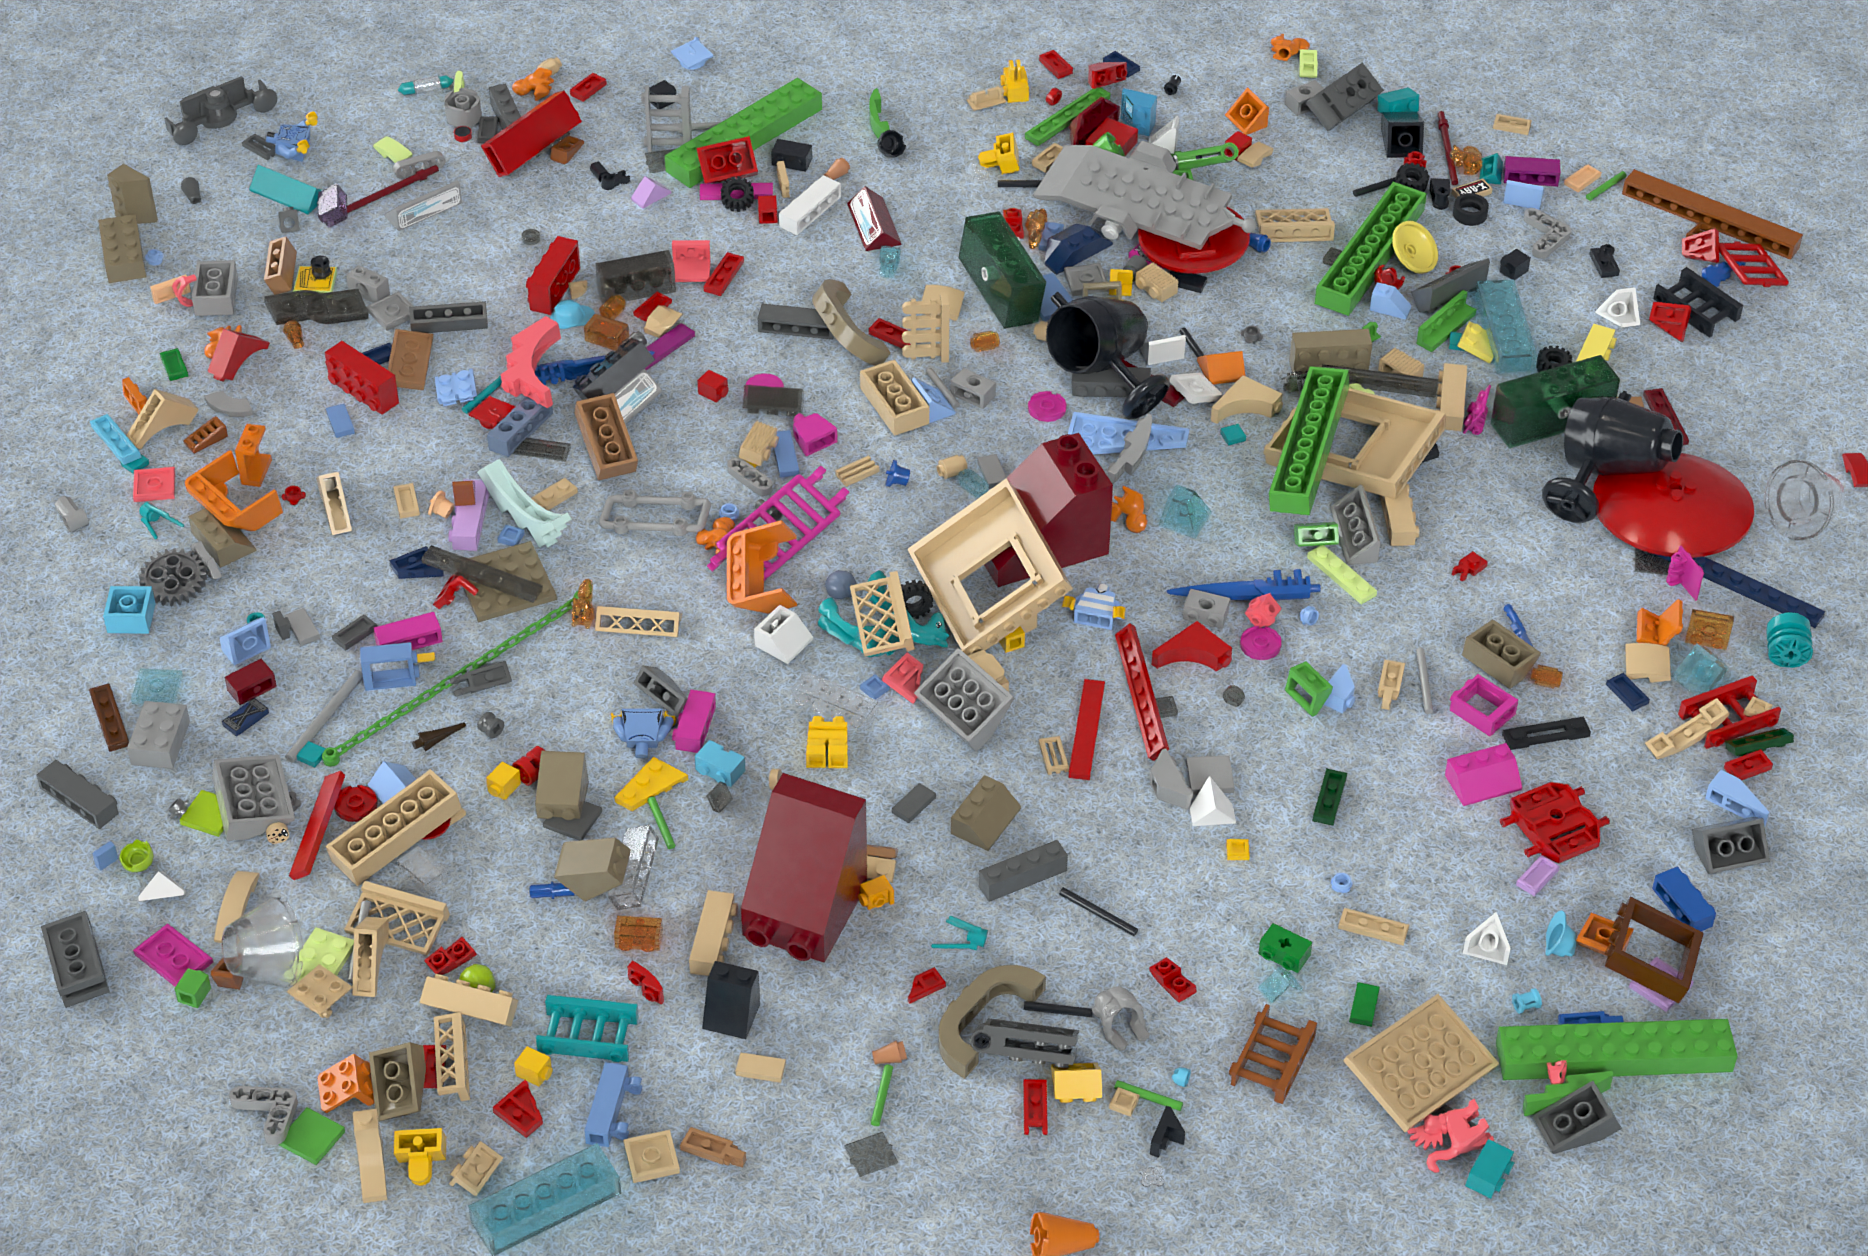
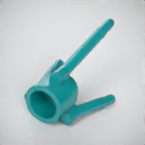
[139,502,185,539]
[931,916,988,951]

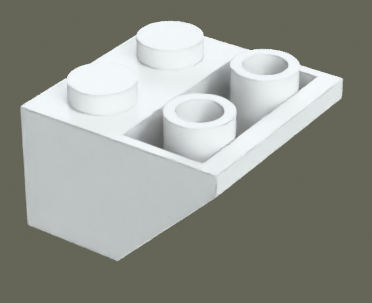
[754,605,813,664]

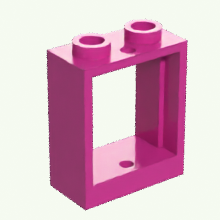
[1450,674,1518,736]

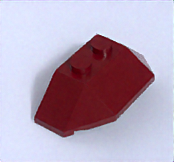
[1069,96,1120,145]

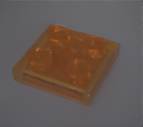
[1685,609,1734,650]

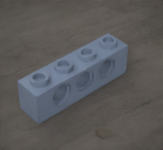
[487,397,553,457]

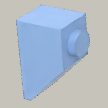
[1370,282,1411,320]
[1324,664,1355,714]

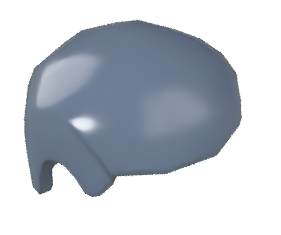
[825,570,857,599]

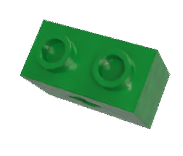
[1258,923,1313,973]

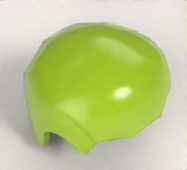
[119,839,154,873]
[459,964,496,992]

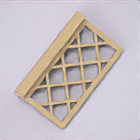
[1255,208,1335,242]
[850,571,915,657]
[344,881,450,955]

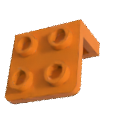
[1636,599,1683,646]
[317,1053,374,1113]

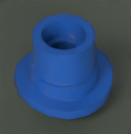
[885,460,910,487]

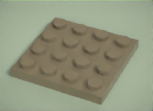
[453,541,557,623]

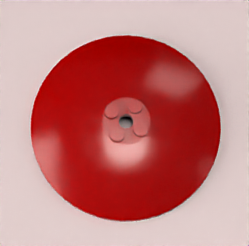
[1593,453,1754,558]

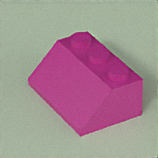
[1445,743,1522,806]

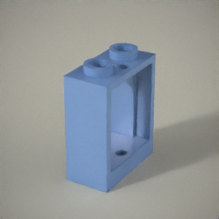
[360,642,420,691]

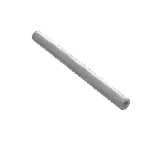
[285,670,363,763]

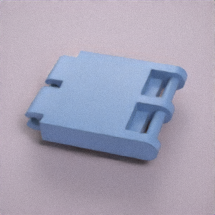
[435,368,477,407]

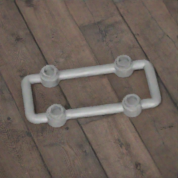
[599,489,711,536]

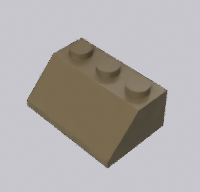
[107,163,158,224]
[188,508,257,568]
[1462,619,1541,689]
[951,775,1021,851]

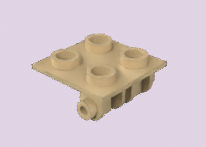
[287,964,353,1018]

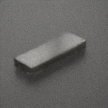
[512,438,571,462]

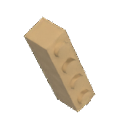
[1436,363,1467,431]
[1379,483,1419,546]
[689,890,738,976]
[419,974,519,1027]

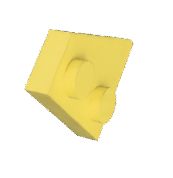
[1458,321,1494,363]

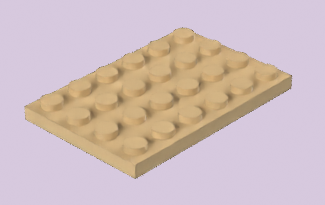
[1343,994,1500,1133]

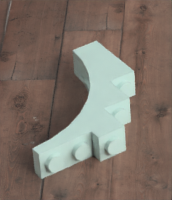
[477,459,572,548]

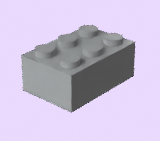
[192,260,238,316]
[127,701,190,769]

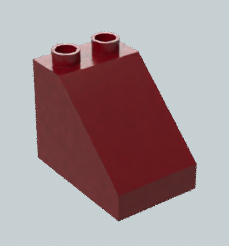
[984,433,1113,587]
[741,773,867,963]

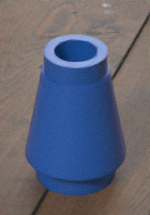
[1249,233,1271,253]

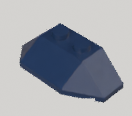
[1044,223,1113,275]

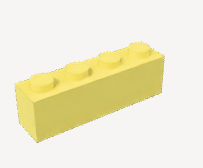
[1569,324,1617,390]

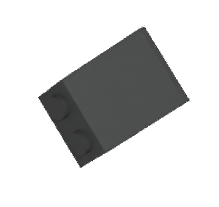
[1532,1081,1622,1154]

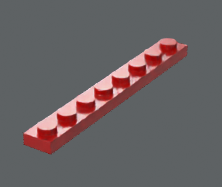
[1115,623,1169,761]

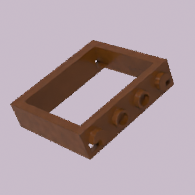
[1605,896,1704,1004]

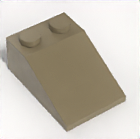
[369,1042,426,1122]

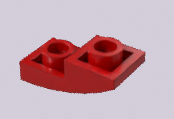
[1003,208,1024,239]
[1842,453,1868,487]
[424,937,477,975]
[1149,957,1197,1003]
[627,960,664,1005]

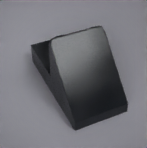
[1150,1105,1185,1158]

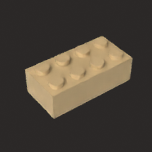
[860,359,929,436]

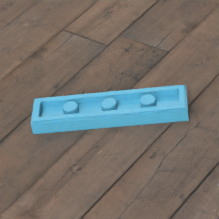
[90,414,141,465]

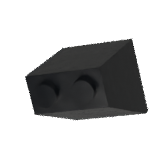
[1381,111,1424,158]
[702,961,760,1039]

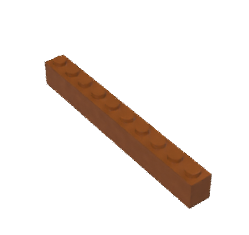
[1622,169,1803,260]

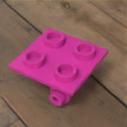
[1463,385,1491,435]
[1666,546,1704,601]

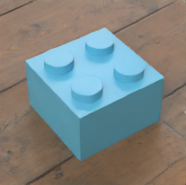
[103,586,156,634]

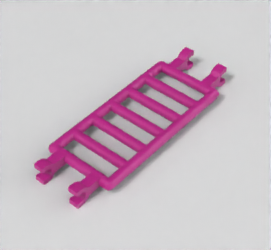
[707,466,850,581]

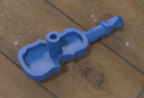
[1702,261,1746,287]
[1504,604,1533,647]

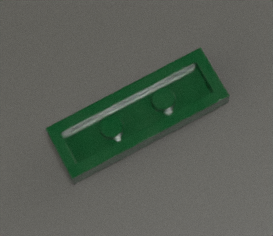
[1725,728,1794,756]
[1312,768,1348,826]

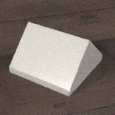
[1148,115,1180,154]
[1140,335,1186,365]

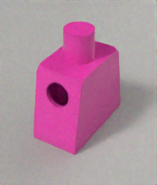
[793,413,838,457]

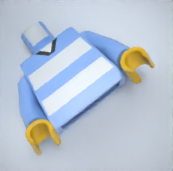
[1062,584,1125,630]

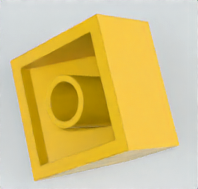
[1051,1062,1102,1103]

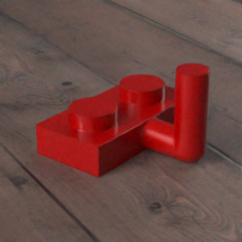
[433,569,479,609]

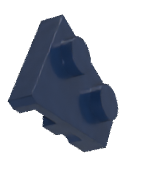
[389,546,444,579]

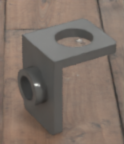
[278,207,300,233]

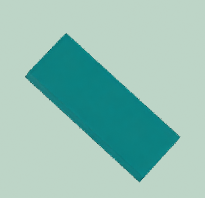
[249,165,330,215]

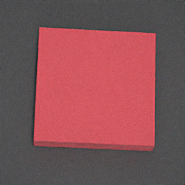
[133,467,175,502]

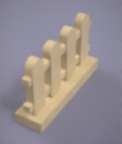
[902,292,950,363]

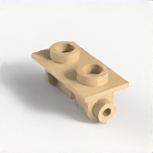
[967,86,1006,111]

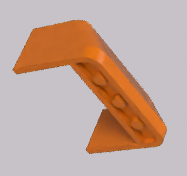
[185,450,283,531]
[727,520,797,614]

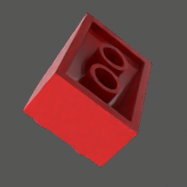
[696,136,758,184]

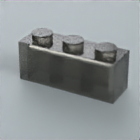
[743,385,804,417]

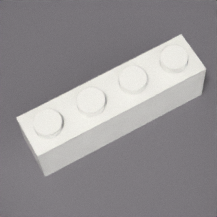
[779,175,841,235]

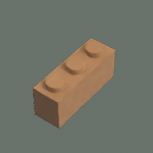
[264,236,297,295]

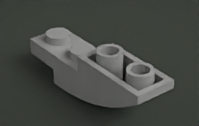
[1107,413,1152,484]

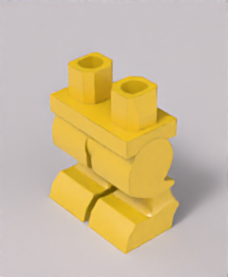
[806,716,848,768]

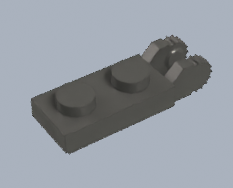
[449,661,512,697]

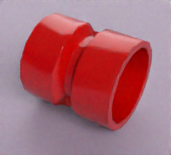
[512,746,545,786]

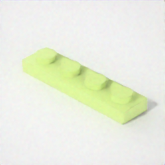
[1307,545,1377,605]

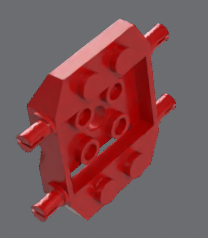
[1500,782,1610,864]

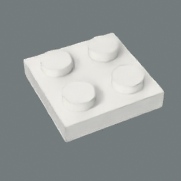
[1170,373,1223,404]

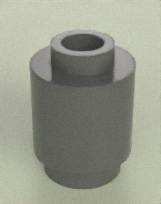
[1123,255,1147,282]

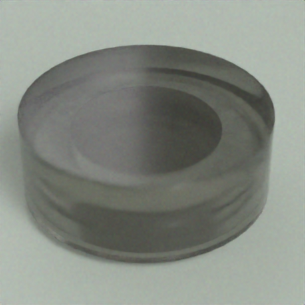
[521,229,540,245]
[1223,685,1245,707]

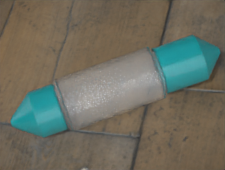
[398,75,454,95]

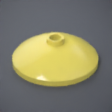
[1393,221,1438,274]

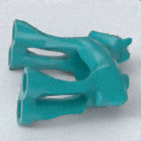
[818,570,949,658]

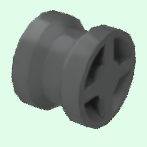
[477,712,505,739]

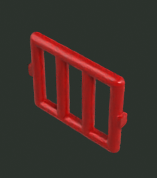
[1719,241,1789,287]

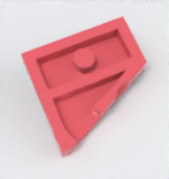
[882,652,924,704]

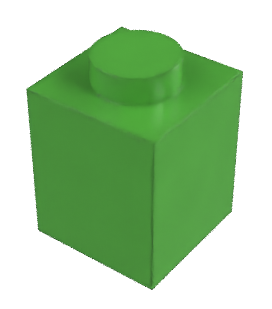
[174,968,211,1008]

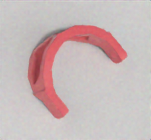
[172,274,197,307]
[1547,1060,1567,1085]

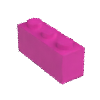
[374,612,443,650]
[672,689,716,753]

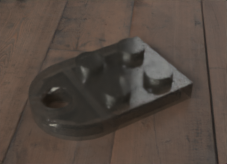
[307,289,369,324]
[264,290,326,325]

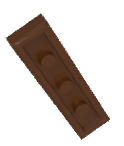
[89,683,129,752]

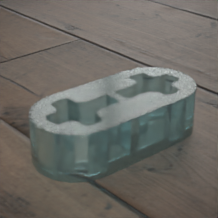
[958,469,989,499]

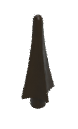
[412,723,466,752]

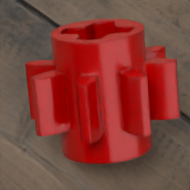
[1403,151,1427,168]

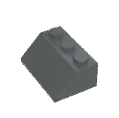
[1692,817,1770,874]

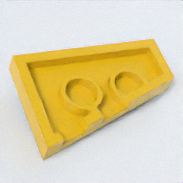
[614,757,688,811]

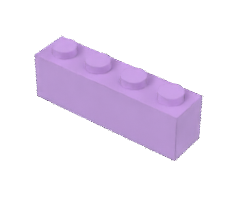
[449,479,489,551]

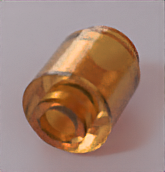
[599,295,626,321]
[970,331,1000,352]
[1530,664,1563,689]

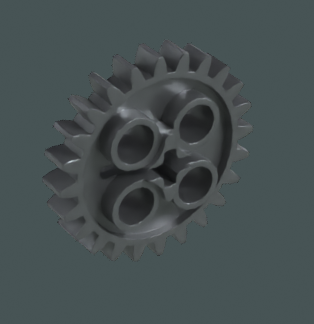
[139,548,207,607]

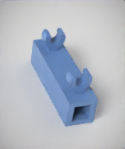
[584,1062,643,1147]

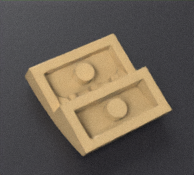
[921,285,965,321]
[1625,643,1671,683]

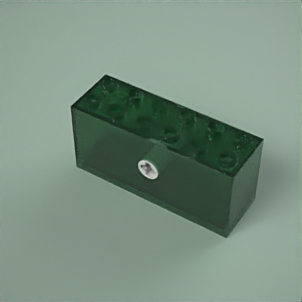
[958,211,1046,329]
[1490,355,1620,449]

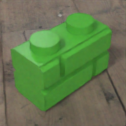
[1294,522,1339,546]

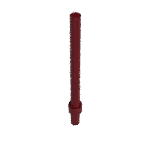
[1438,111,1459,185]
[341,165,439,215]

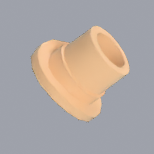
[428,490,455,519]

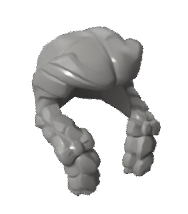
[1092,986,1150,1051]

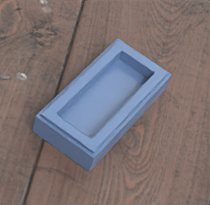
[326,403,355,438]

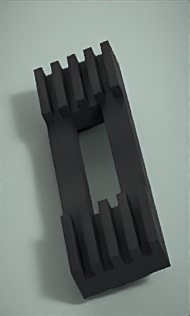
[1502,716,1591,750]

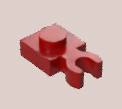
[1452,551,1488,581]

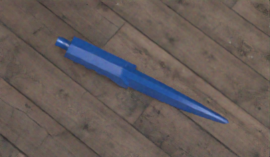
[535,350,655,385]
[1166,569,1321,600]

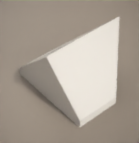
[1595,287,1640,328]
[1190,776,1236,826]
[138,871,186,901]
[1463,912,1511,965]

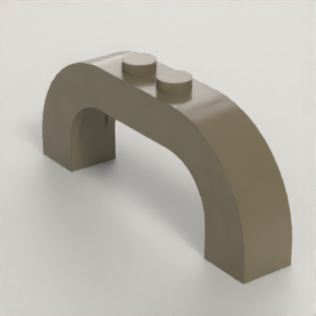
[812,279,891,366]
[939,965,1046,1079]

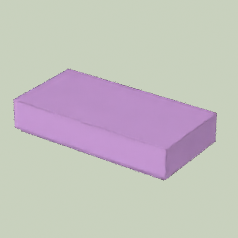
[1516,855,1560,896]

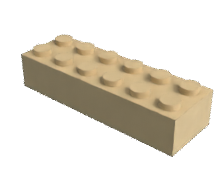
[326,769,462,886]

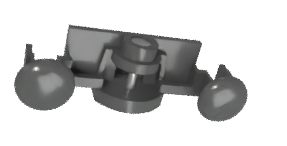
[164,76,278,145]

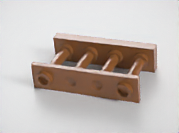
[1229,1004,1318,1104]

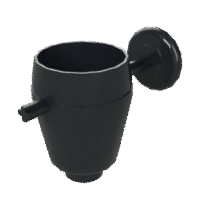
[1046,292,1170,419]
[1542,391,1683,523]

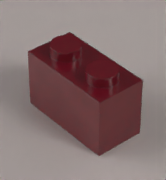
[224,658,277,705]

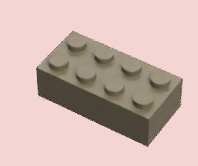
[98,214,146,283]
[1289,329,1372,376]

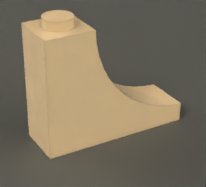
[1211,375,1283,424]
[126,389,199,449]
[316,472,352,535]
[352,917,389,997]
[353,1109,387,1203]

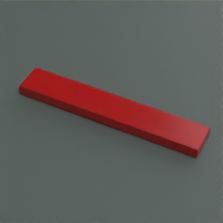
[1068,679,1105,780]
[289,770,345,880]

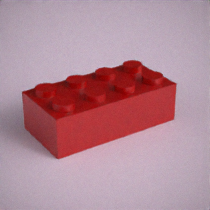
[526,236,581,315]
[325,341,399,415]

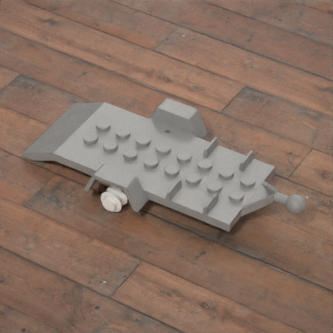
[1033,141,1257,250]

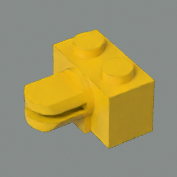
[1000,59,1029,103]
[978,132,1020,174]
[394,1128,447,1186]

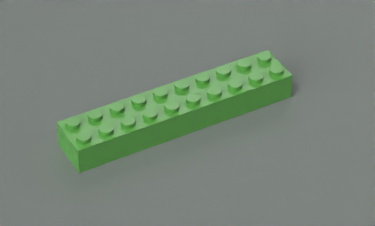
[665,77,822,188]
[1314,182,1427,316]
[1269,366,1349,515]
[1495,1019,1738,1080]

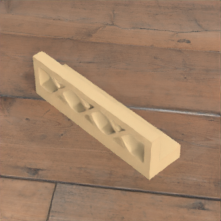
[595,606,682,637]
[434,1012,470,1101]

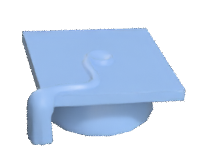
[671,37,714,69]

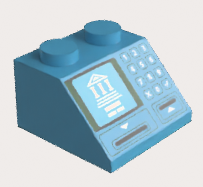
[1121,88,1157,136]

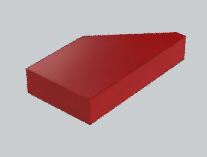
[908,967,946,1004]

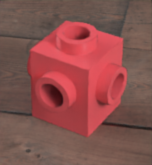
[1245,593,1282,628]

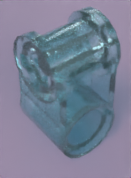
[879,246,901,279]

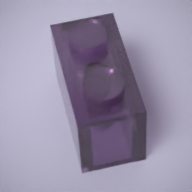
[317,183,348,227]

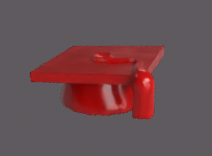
[469,396,516,429]

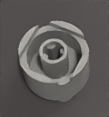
[444,88,482,128]

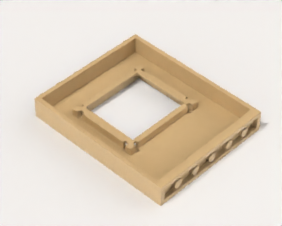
[1263,388,1446,499]
[908,479,1073,656]

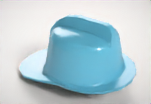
[550,300,596,329]
[1545,910,1577,957]

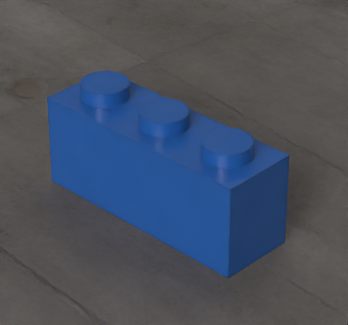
[1652,866,1716,931]

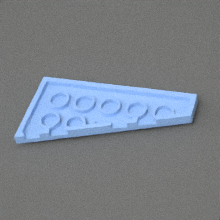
[1068,412,1190,455]

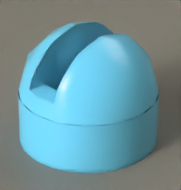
[1172,1067,1191,1087]

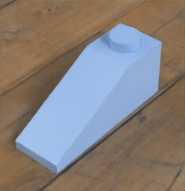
[1705,770,1769,826]

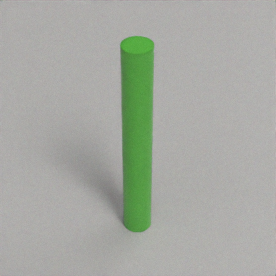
[1586,171,1627,201]
[647,797,676,849]
[871,1065,893,1126]
[1114,1080,1183,1111]

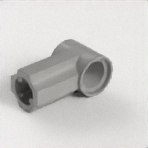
[55,495,89,532]

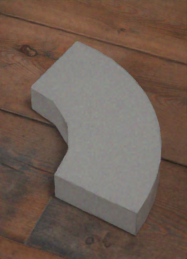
[204,391,253,417]
[190,541,222,580]

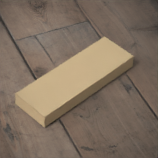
[1338,908,1409,946]

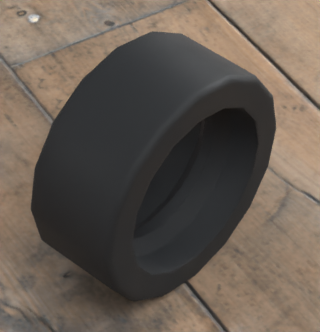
[1453,193,1489,226]

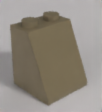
[535,751,589,820]
[554,837,631,901]

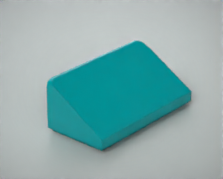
[1479,153,1503,185]

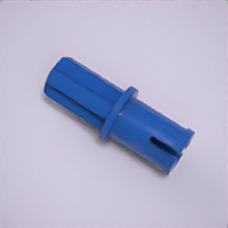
[529,881,574,899]

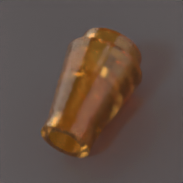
[283,320,304,349]

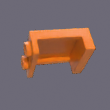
[235,424,272,487]

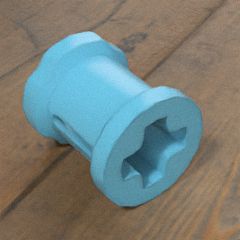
[1512,988,1542,1014]

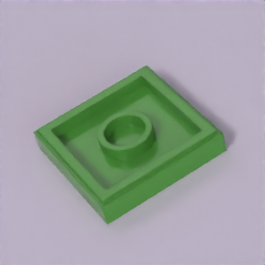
[278,1107,345,1165]

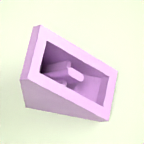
[631,176,671,209]

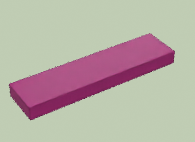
[700,183,773,200]

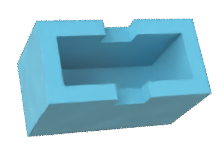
[695,740,746,787]

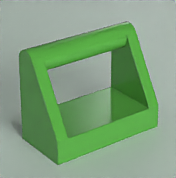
[1285,661,1333,717]

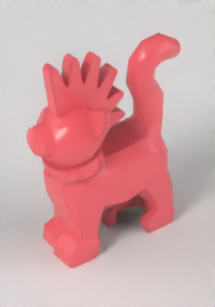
[1407,1099,1494,1173]

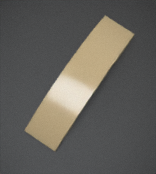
[1645,698,1730,759]
[214,871,260,944]

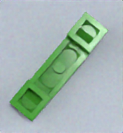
[869,88,890,139]

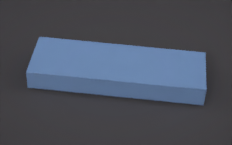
[773,430,799,478]

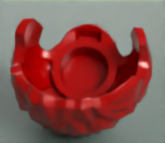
[1374,265,1405,290]

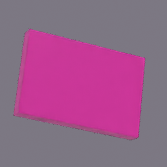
[133,923,214,987]

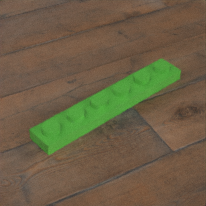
[1025,87,1111,146]

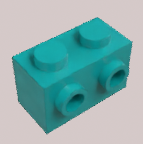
[1377,87,1420,113]
[1465,1139,1515,1199]

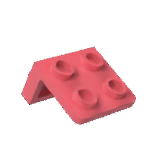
[672,240,711,282]

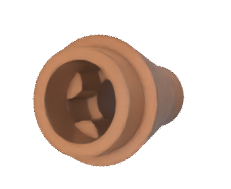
[824,158,850,180]
[872,1040,907,1065]

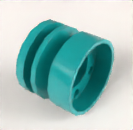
[1766,612,1813,668]

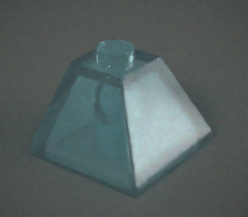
[1159,484,1212,539]
[1672,643,1729,696]

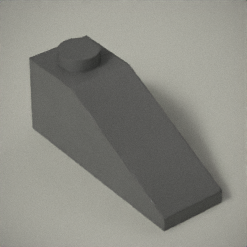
[633,665,688,717]

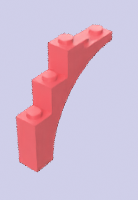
[500,316,561,408]

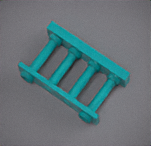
[536,995,639,1062]

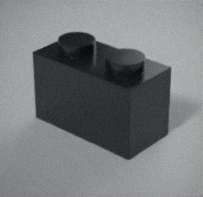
[771,139,813,172]

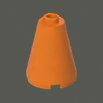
[1030,1212,1099,1256]

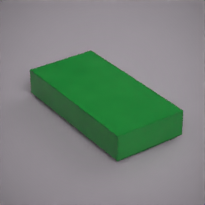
[159,348,189,381]
[1349,982,1380,1027]

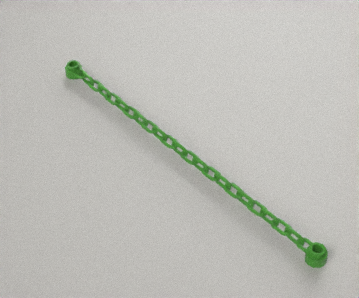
[322,590,590,767]

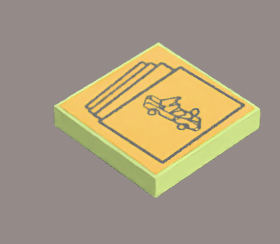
[293,266,337,297]

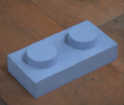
[1039,222,1064,251]

